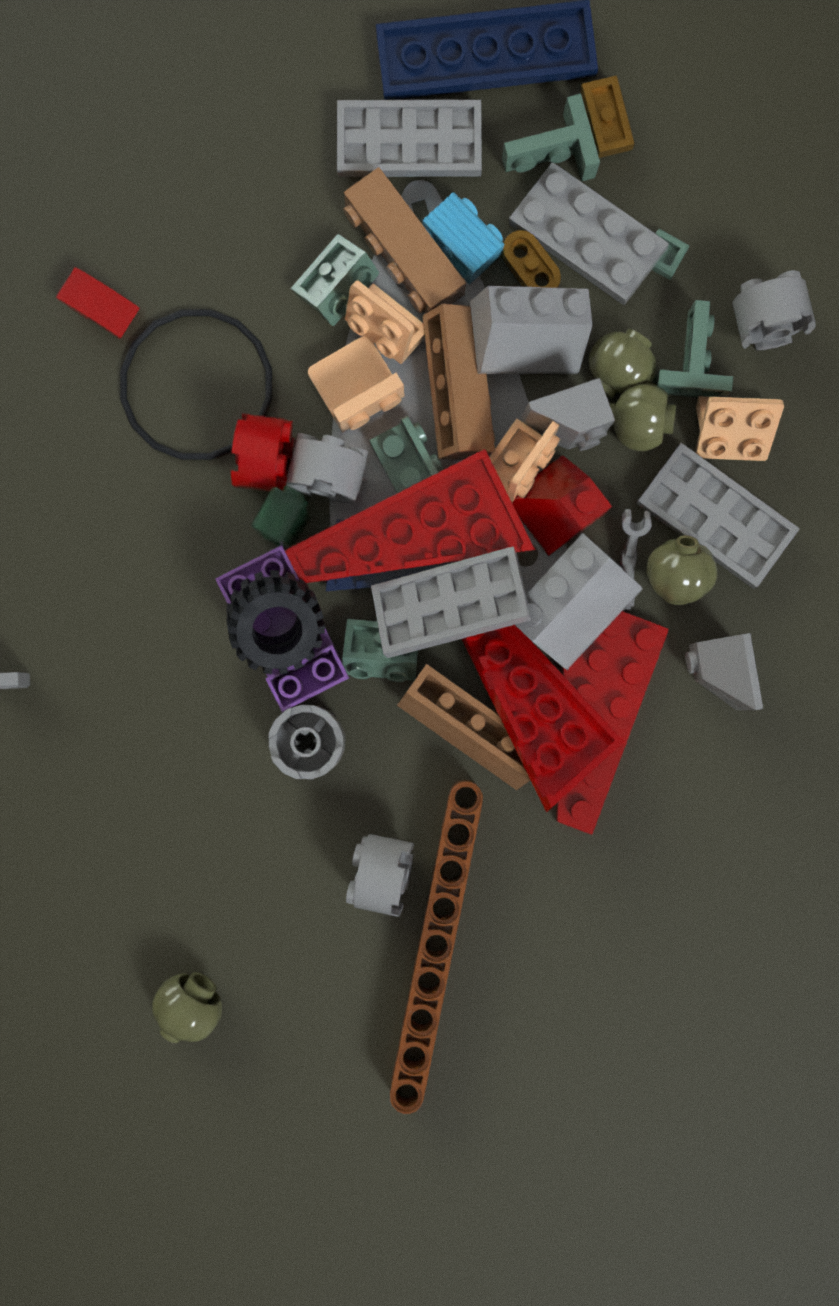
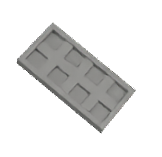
[337,100,482,177]
[509,162,669,305]
[636,443,800,589]
[371,546,531,658]

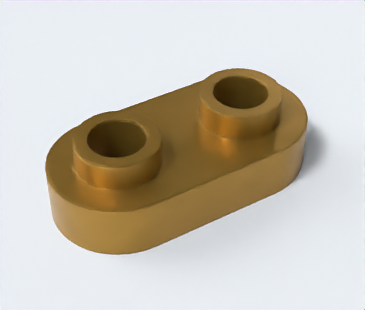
[502,230,561,288]

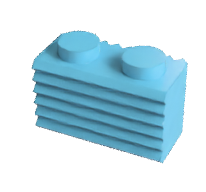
[422,192,505,284]

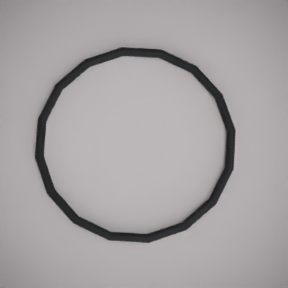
[120,309,272,460]

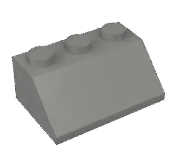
[470,286,592,374]
[515,533,643,670]

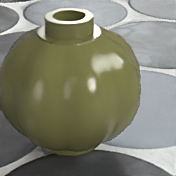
[588,329,656,399]
[609,382,676,451]
[646,535,717,605]
[152,972,222,1043]

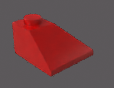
[512,455,612,557]

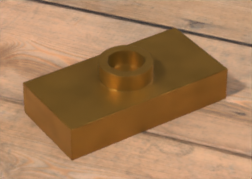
[580,75,635,158]

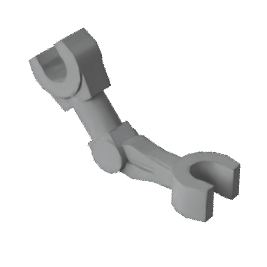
[619,509,652,611]

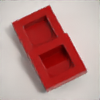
[55,267,140,339]

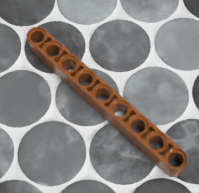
[390,780,483,1114]

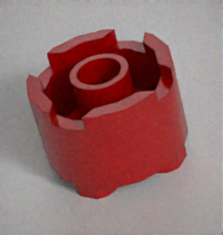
[231,413,295,493]

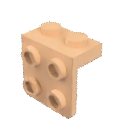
[345,281,425,364]
[308,336,405,433]
[490,419,560,502]

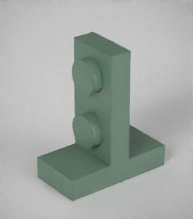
[502,93,600,181]
[653,300,733,398]

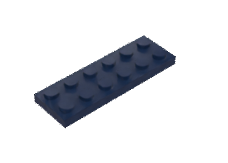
[376,0,598,100]

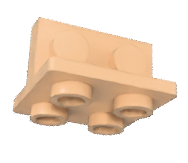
[695,396,784,461]

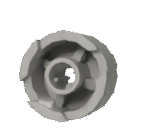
[732,270,816,350]
[286,433,368,504]
[268,705,346,779]
[346,834,414,917]

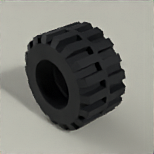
[226,570,325,674]

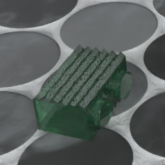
[251,486,311,550]

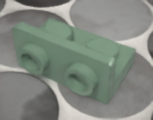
[291,234,379,326]
[369,415,444,493]
[343,619,418,682]

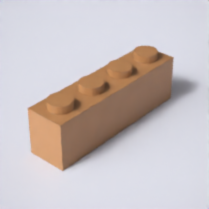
[343,167,466,314]
[423,303,495,460]
[397,664,530,790]

